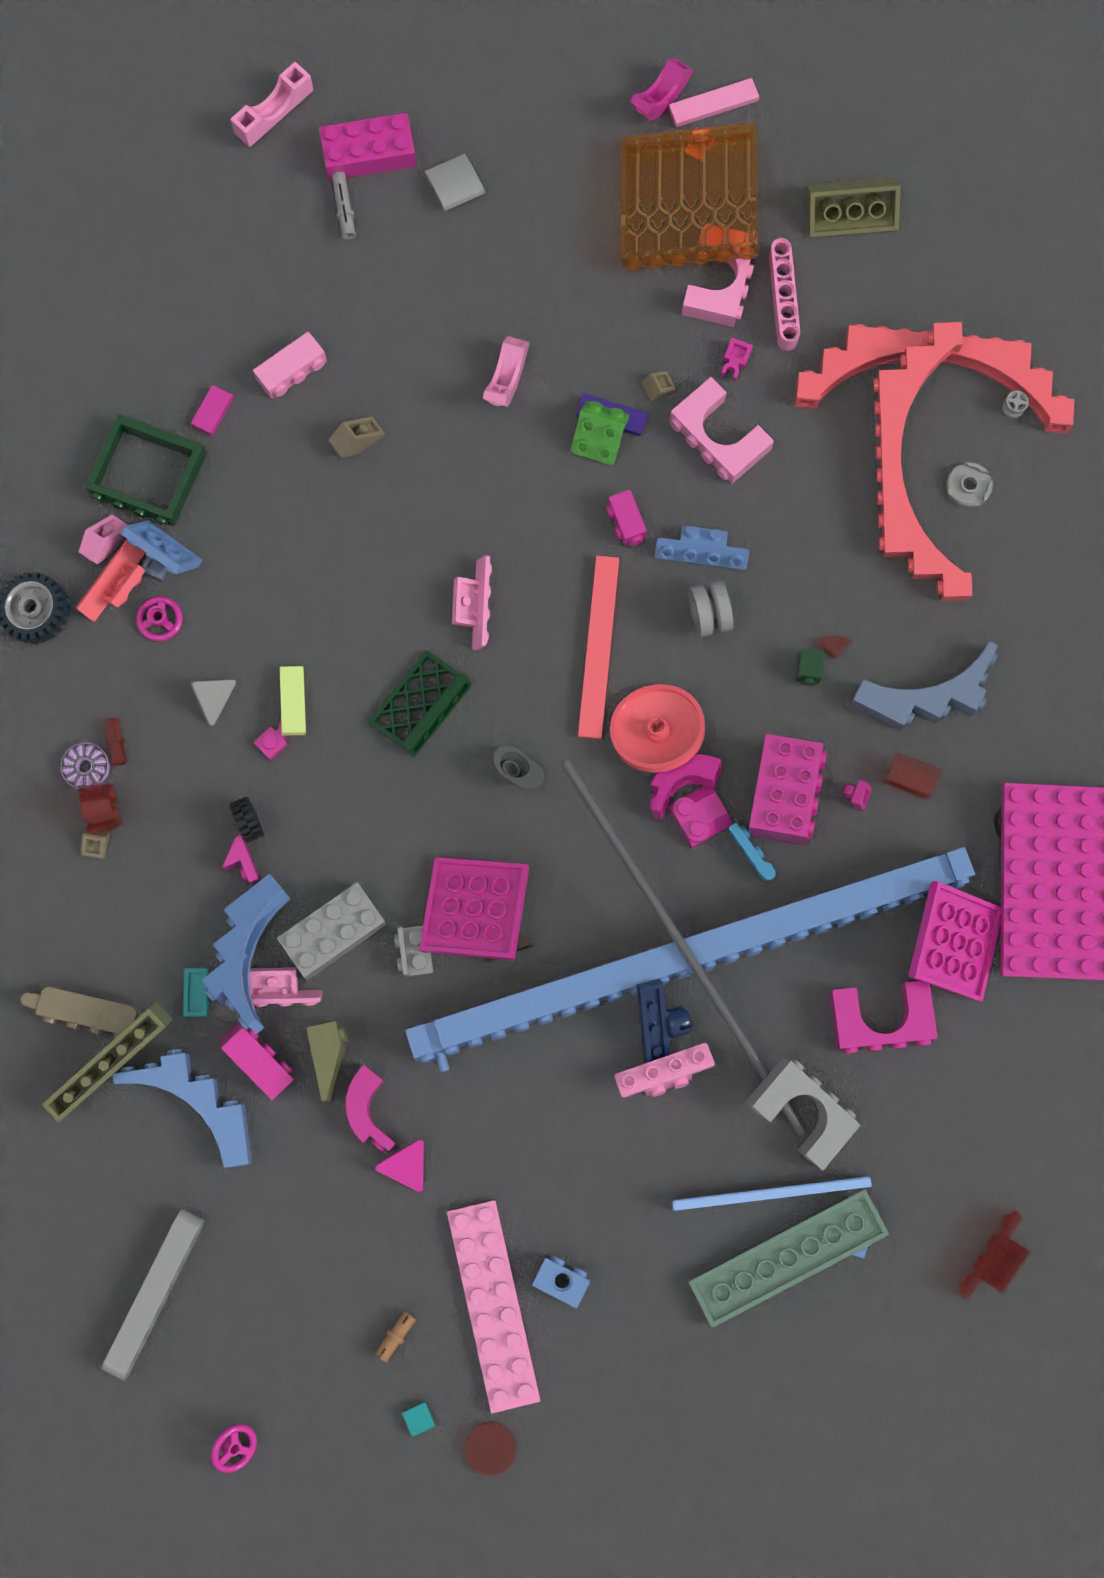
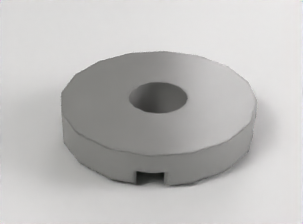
[945,462,993,508]

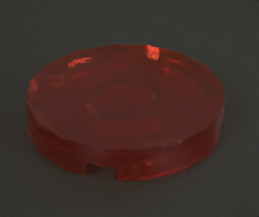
[465,1422,516,1476]

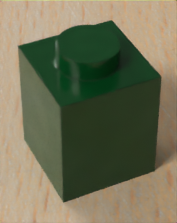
[795,648,825,686]

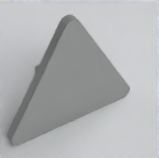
[191,679,236,726]

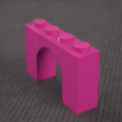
[829,981,938,1054]

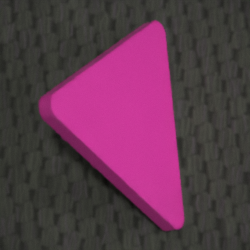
[375,1139,424,1192]

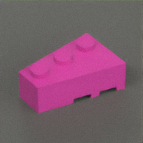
[218,1021,294,1100]

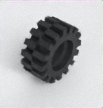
[229,796,264,843]

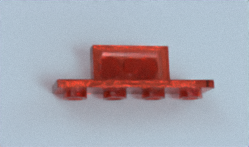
[959,1210,1030,1300]

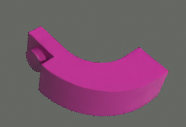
[630,58,694,121]
[649,754,723,820]
[346,1065,397,1152]

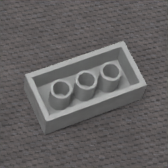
[277,882,387,981]

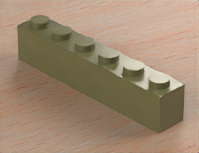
[42,1002,173,1123]

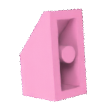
[79,515,128,564]

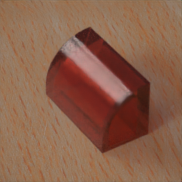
[883,753,942,800]

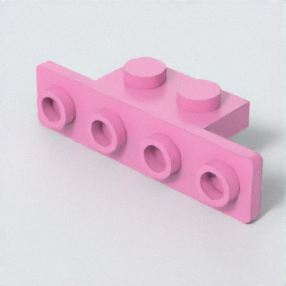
[452,555,492,650]
[225,967,322,1007]
[615,1043,715,1098]

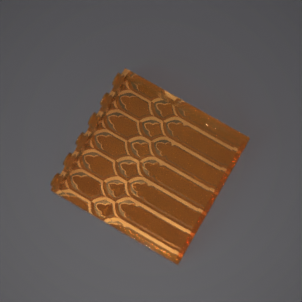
[620,122,759,270]

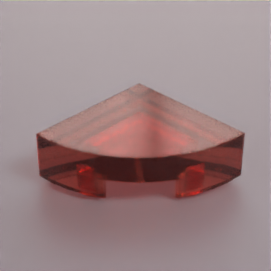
[817,636,851,659]

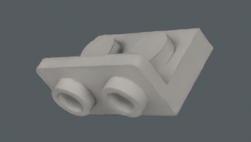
[394,926,434,977]

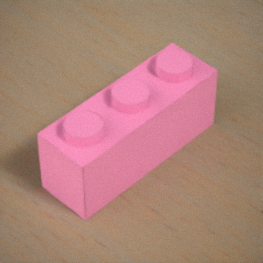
[253,331,327,399]

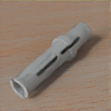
[331,172,356,240]

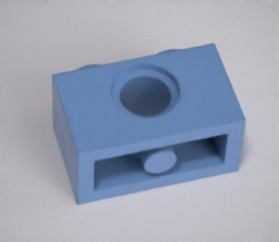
[532,1255,590,1309]

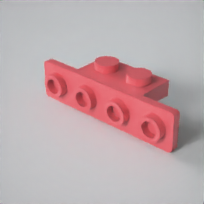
[76,539,146,621]

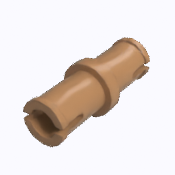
[374,1311,416,1363]

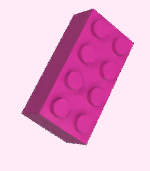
[319,113,417,181]

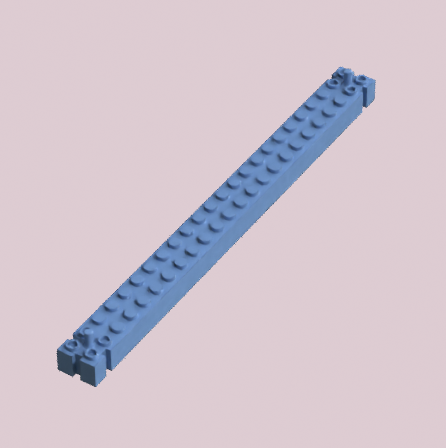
[405,847,975,1072]

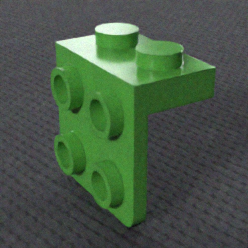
[571,401,630,465]

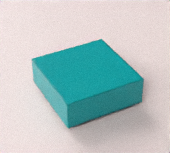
[402,1401,436,1437]

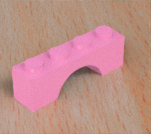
[230,62,314,147]

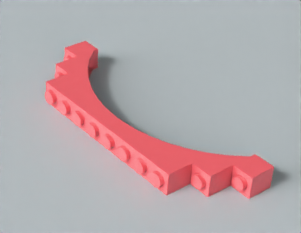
[873,322,972,601]
[794,324,1074,434]

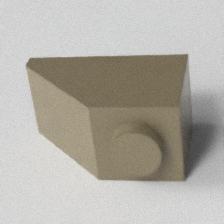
[329,416,385,458]

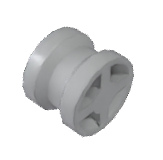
[1002,391,1029,419]

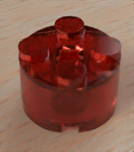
[78,782,122,834]

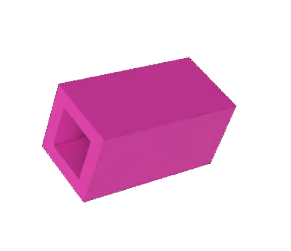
[605,490,647,546]

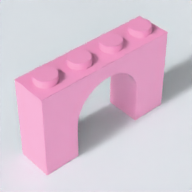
[681,224,759,327]
[669,377,774,484]

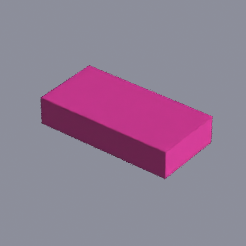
[191,385,234,436]

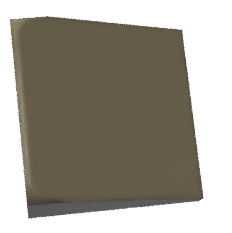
[642,371,676,401]
[81,828,110,859]

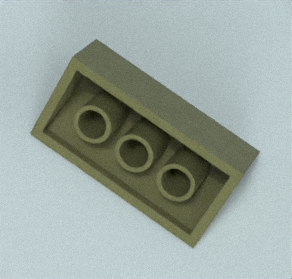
[806,177,901,237]

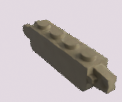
[20,987,141,1038]

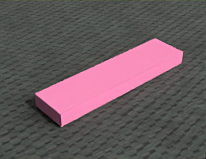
[668,78,759,127]

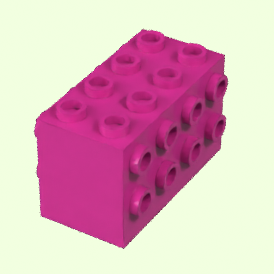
[749,734,827,846]

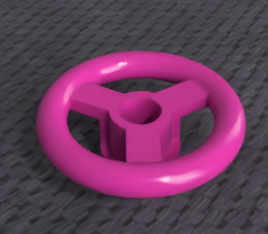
[136,596,183,641]
[211,1424,257,1473]

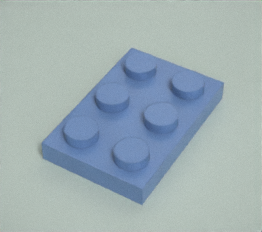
[121,520,203,574]

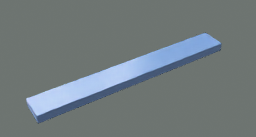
[671,1177,872,1211]

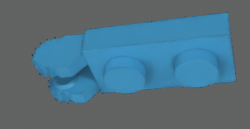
[727,822,776,882]

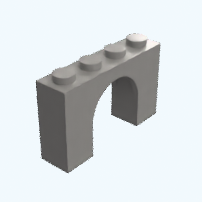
[745,1058,860,1171]

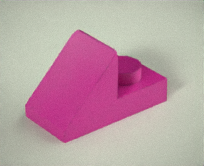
[223,835,261,886]

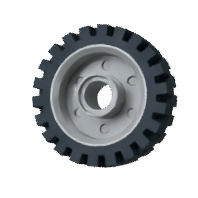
[0,572,70,644]

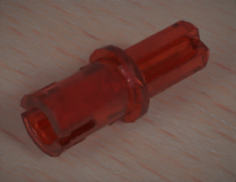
[105,718,127,766]

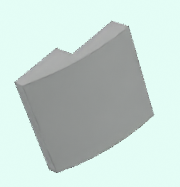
[424,154,485,211]

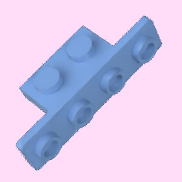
[654,525,749,570]

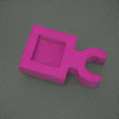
[721,338,753,381]
[254,721,294,761]

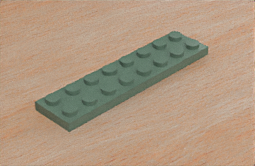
[688,1189,890,1328]

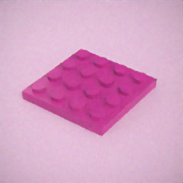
[419,857,529,961]
[908,881,1001,1002]

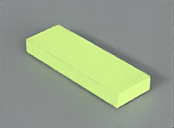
[280,666,306,736]

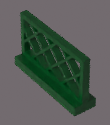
[368,650,472,758]

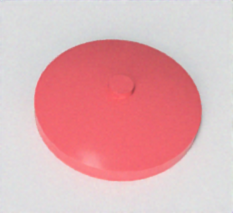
[610,684,705,773]

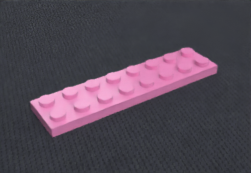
[447,1200,541,1414]

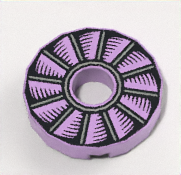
[61,743,110,791]

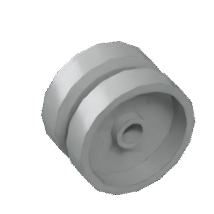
[688,580,733,638]

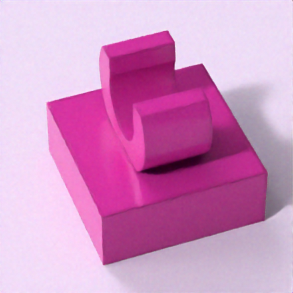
[843,780,872,811]

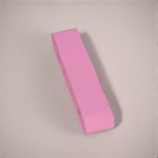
[769,238,800,351]

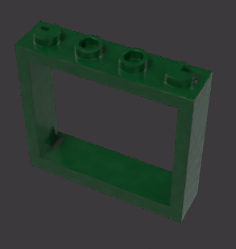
[85,414,207,526]

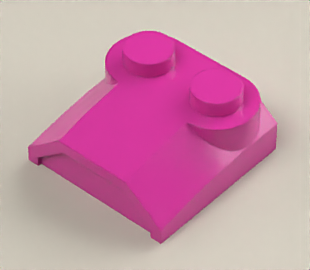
[668,786,733,849]

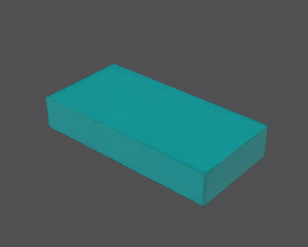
[183,968,210,1017]

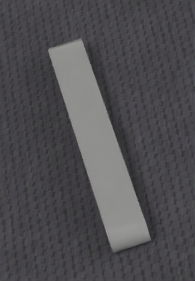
[101,1209,205,1381]

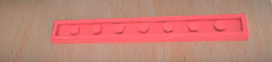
[578,555,619,740]

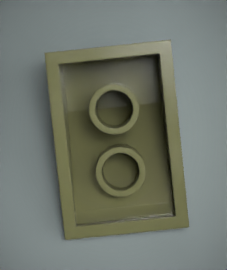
[306,1021,348,1103]

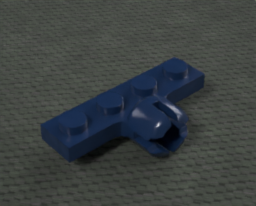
[636,979,692,1064]

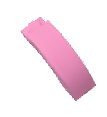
[483,336,530,407]

